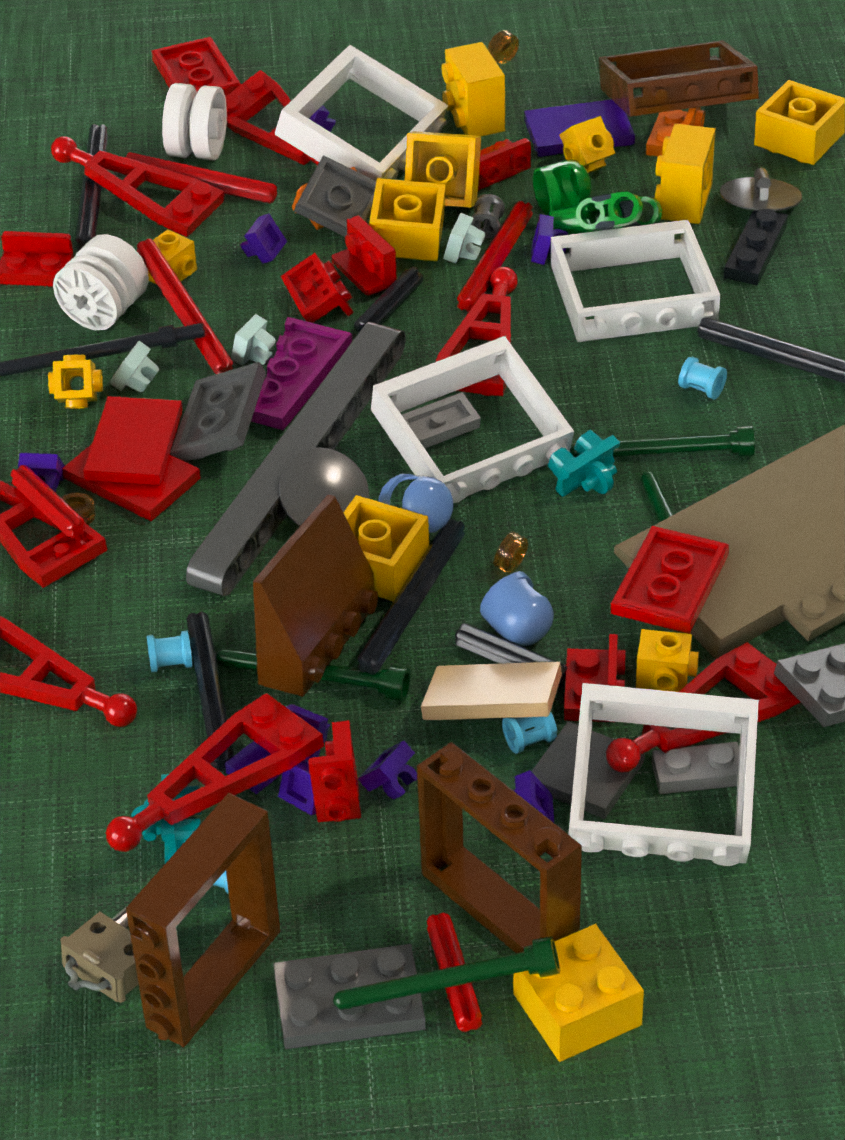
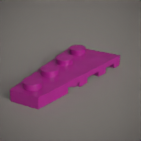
[251,317,352,430]

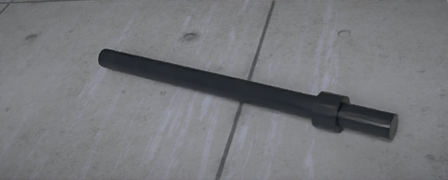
[0,323,206,377]

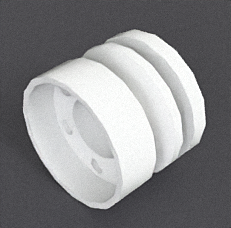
[53,234,149,331]

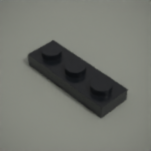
[724,209,788,285]

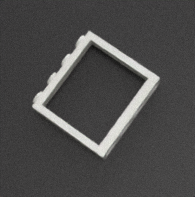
[275,45,448,181]
[551,220,720,342]
[371,336,574,503]
[568,683,759,866]

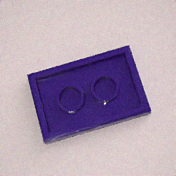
[524,99,635,157]

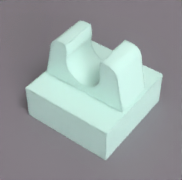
[443,213,485,264]
[231,314,276,366]
[109,341,159,392]

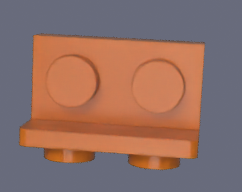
[646,107,705,157]

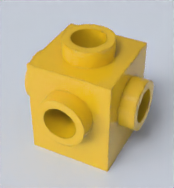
[559,116,616,173]
[148,229,197,285]
[48,355,103,409]
[636,629,699,692]

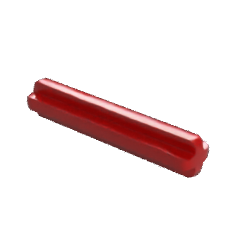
[10,465,86,538]
[426,912,482,1032]

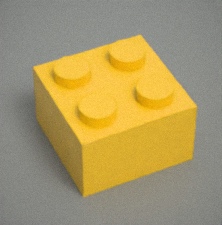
[441,42,505,136]
[754,80,845,165]
[654,123,716,224]
[405,131,481,208]
[369,178,446,261]
[343,495,429,602]
[513,924,644,1062]

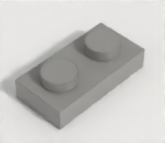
[402,392,481,448]
[652,742,739,794]

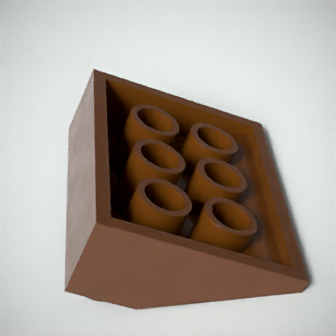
[253,494,378,697]

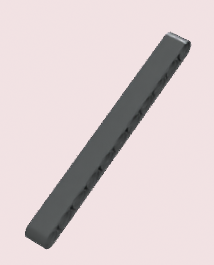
[186,322,406,596]

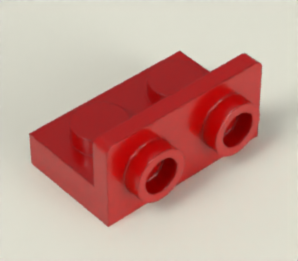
[478,138,531,190]
[332,215,397,295]
[0,231,74,287]
[280,253,354,323]
[564,634,626,722]
[308,720,361,822]

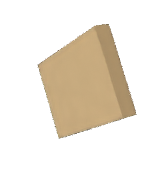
[421,662,562,720]

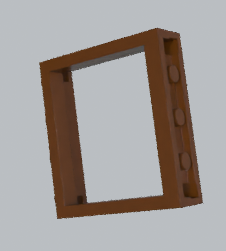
[599,40,759,117]
[417,742,582,953]
[126,793,280,1047]

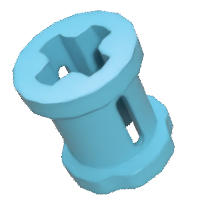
[678,357,727,400]
[146,630,192,673]
[502,712,557,754]

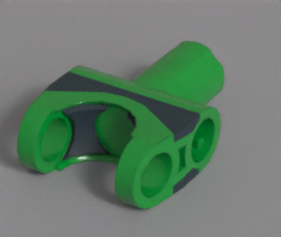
[551,192,662,235]

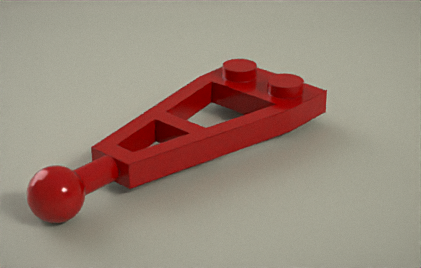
[225,70,319,166]
[51,136,224,237]
[436,267,518,397]
[0,480,107,588]
[0,616,137,727]
[606,642,800,772]
[106,693,324,852]

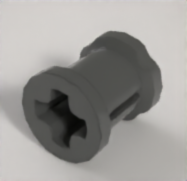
[471,194,505,239]

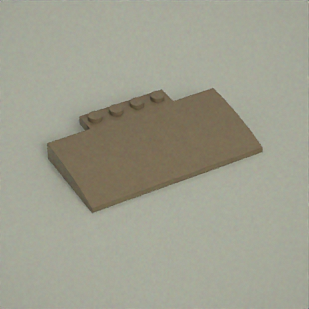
[614,424,845,659]

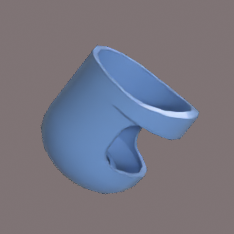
[378,474,453,533]
[480,571,554,647]

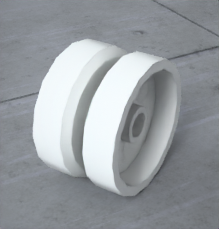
[162,83,227,161]

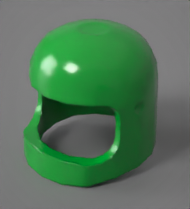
[533,160,592,216]

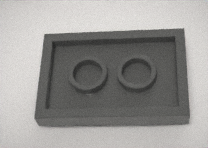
[170,362,266,461]
[774,643,845,727]
[273,944,426,1049]

